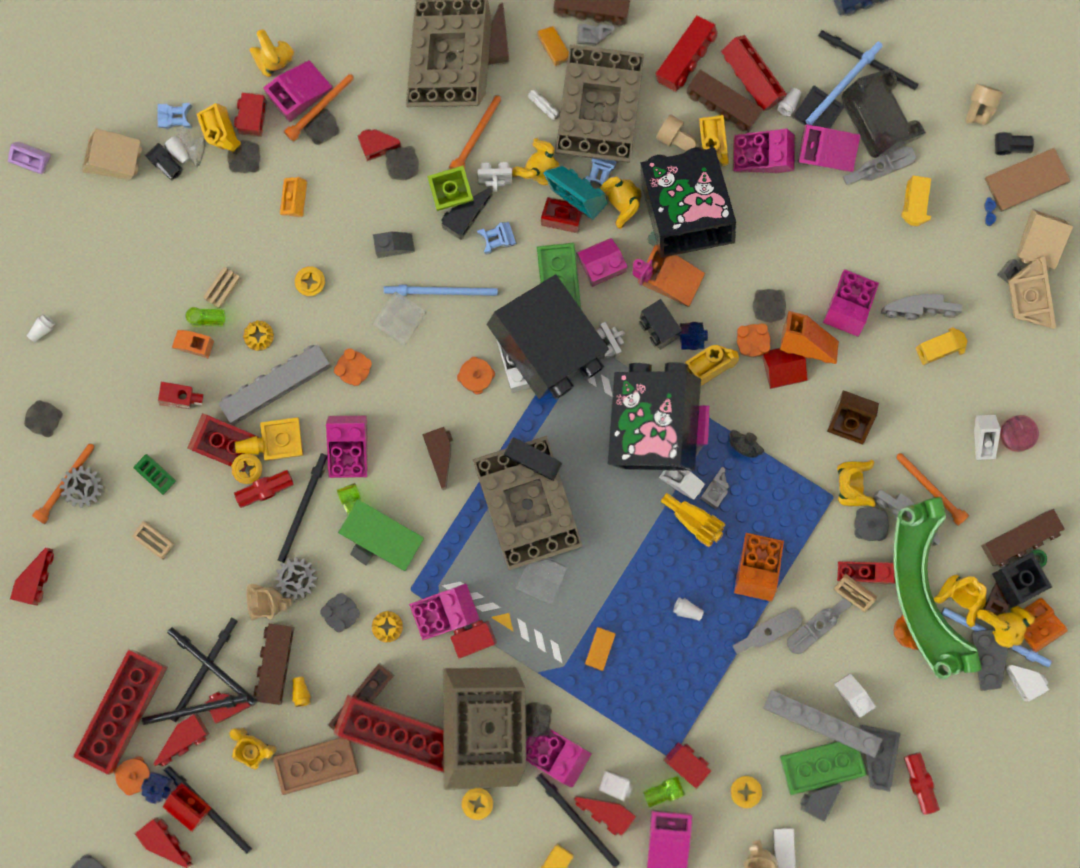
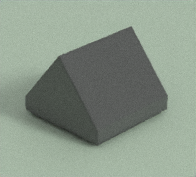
[997,259,1022,283]
[350,544,374,565]

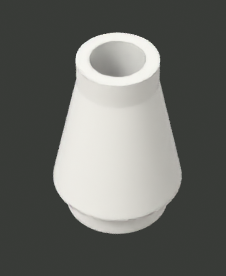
[778,88,802,117]
[164,136,191,164]
[27,314,55,342]
[673,598,704,621]

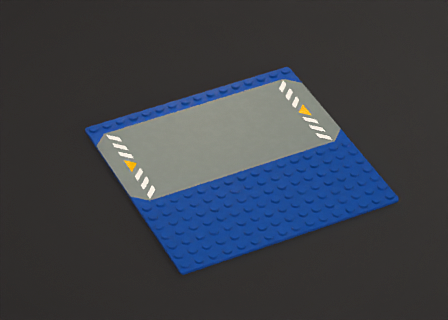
[411,357,833,756]

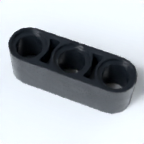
[503,437,563,481]

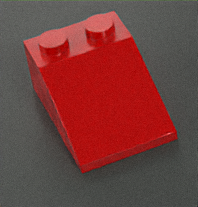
[187,413,259,472]

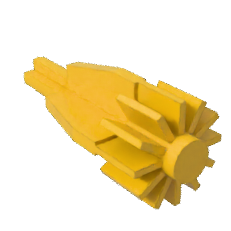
[661,493,725,547]

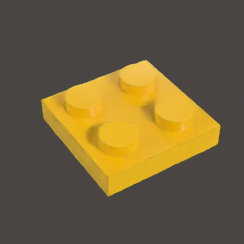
[260,417,303,461]

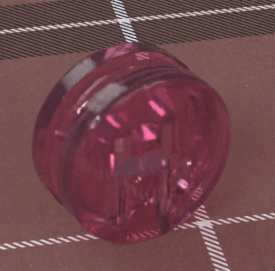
[1000,415,1039,452]

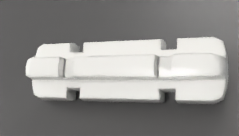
[528,89,559,120]

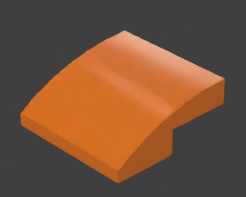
[1024,597,1068,653]

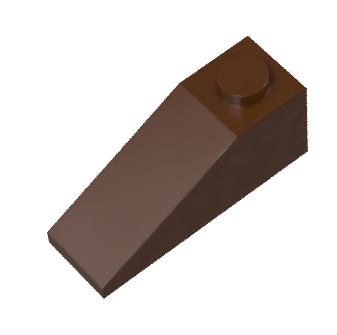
[488,3,509,65]
[422,427,453,490]

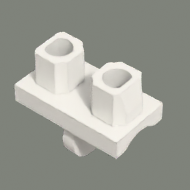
[478,162,512,192]
[596,322,625,359]

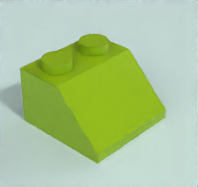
[427,166,474,211]

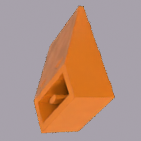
[638,245,705,307]
[780,311,839,364]
[734,533,784,602]

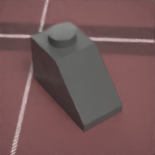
[373,231,415,258]
[800,784,842,822]

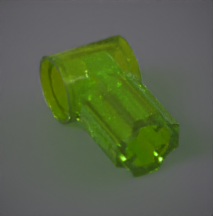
[185,307,225,327]
[337,483,361,515]
[643,776,685,808]

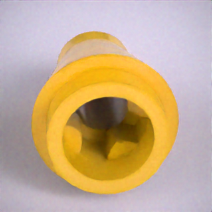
[235,436,263,455]
[292,677,311,707]

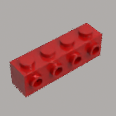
[656,15,718,92]
[721,35,787,111]

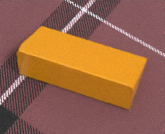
[537,26,569,67]
[280,177,307,217]
[585,627,615,671]

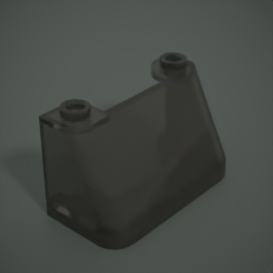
[841,68,926,158]

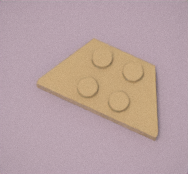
[1008,256,1056,329]

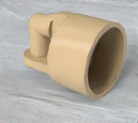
[966,83,1003,125]
[656,114,696,151]

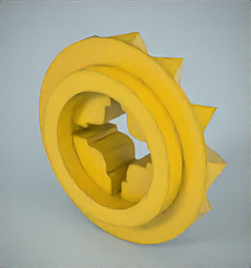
[295,266,325,297]
[243,320,274,351]
[231,454,262,484]
[371,611,403,642]
[730,776,762,808]
[462,788,493,820]

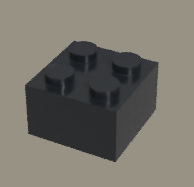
[639,299,682,350]
[992,552,1052,608]

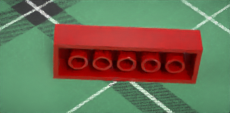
[73,649,168,775]
[334,695,444,773]

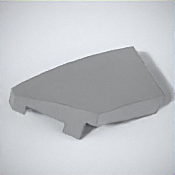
[577,23,615,46]
[700,467,729,509]

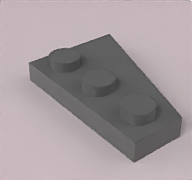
[971,629,1008,691]
[862,725,901,792]

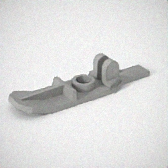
[843,146,916,185]
[787,598,852,654]
[732,608,802,654]

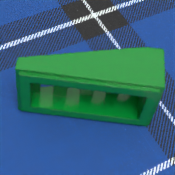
[133,454,176,495]

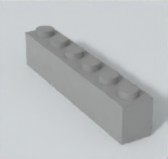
[219,344,331,426]
[763,690,882,758]

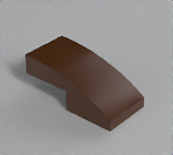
[983,583,1009,616]

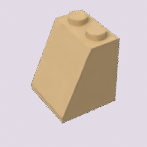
[82,128,142,180]
[1017,209,1073,271]

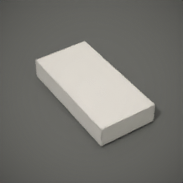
[773,828,796,868]

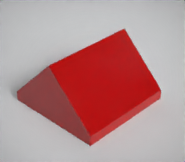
[541,197,582,233]
[762,348,808,389]

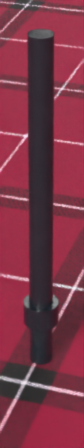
[818,29,919,90]
[277,453,328,563]
[170,617,238,722]
[167,627,257,707]
[142,694,250,725]
[164,765,252,854]
[536,773,620,868]

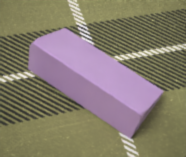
[8,142,51,174]

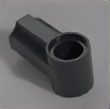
[995,132,1034,155]
[145,143,183,181]

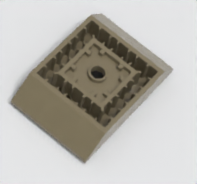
[406,0,492,107]
[555,44,644,163]
[473,436,583,571]
[443,667,526,790]

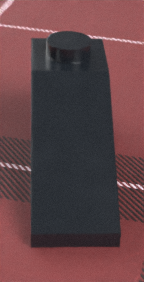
[441,188,493,240]

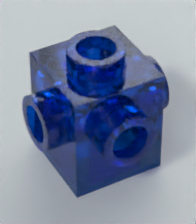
[680,322,708,350]
[141,772,172,804]

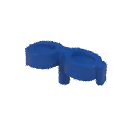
[984,197,996,226]

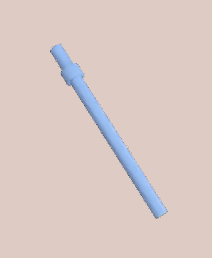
[805,41,883,125]
[384,284,498,296]
[941,607,1052,667]

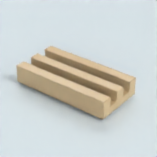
[203,267,241,309]
[131,521,175,560]
[833,574,877,612]

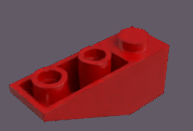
[10,547,54,606]
[837,561,896,584]
[154,714,209,767]
[574,796,636,836]
[135,817,193,868]

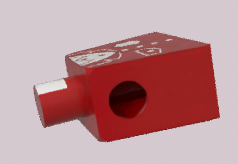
[158,382,204,409]

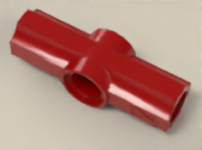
[234,470,294,508]
[904,752,940,815]

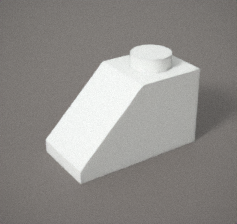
[974,415,1001,460]
[659,470,705,500]
[1005,665,1049,702]
[834,674,876,718]

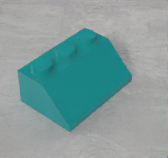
[543,166,608,220]

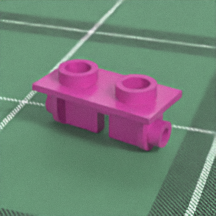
[633,259,653,286]

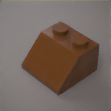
[827,390,879,445]

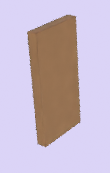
[985,148,1070,212]
[273,738,359,795]

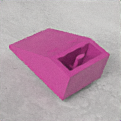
[263,60,333,123]
[797,125,861,172]
[733,128,795,173]
[823,269,879,337]
[326,416,368,478]
[409,583,480,641]
[526,721,592,788]
[647,810,692,868]

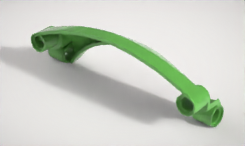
[894,497,982,679]

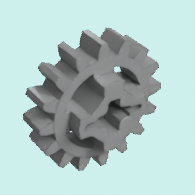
[59,466,103,508]
[275,557,318,600]

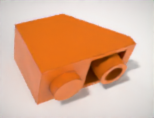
[172,330,214,359]

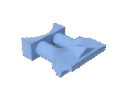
[158,103,192,129]
[585,158,617,185]
[477,222,516,254]

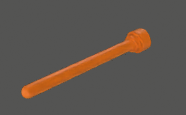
[283,74,354,142]
[449,95,501,169]
[32,444,94,524]
[896,453,969,526]

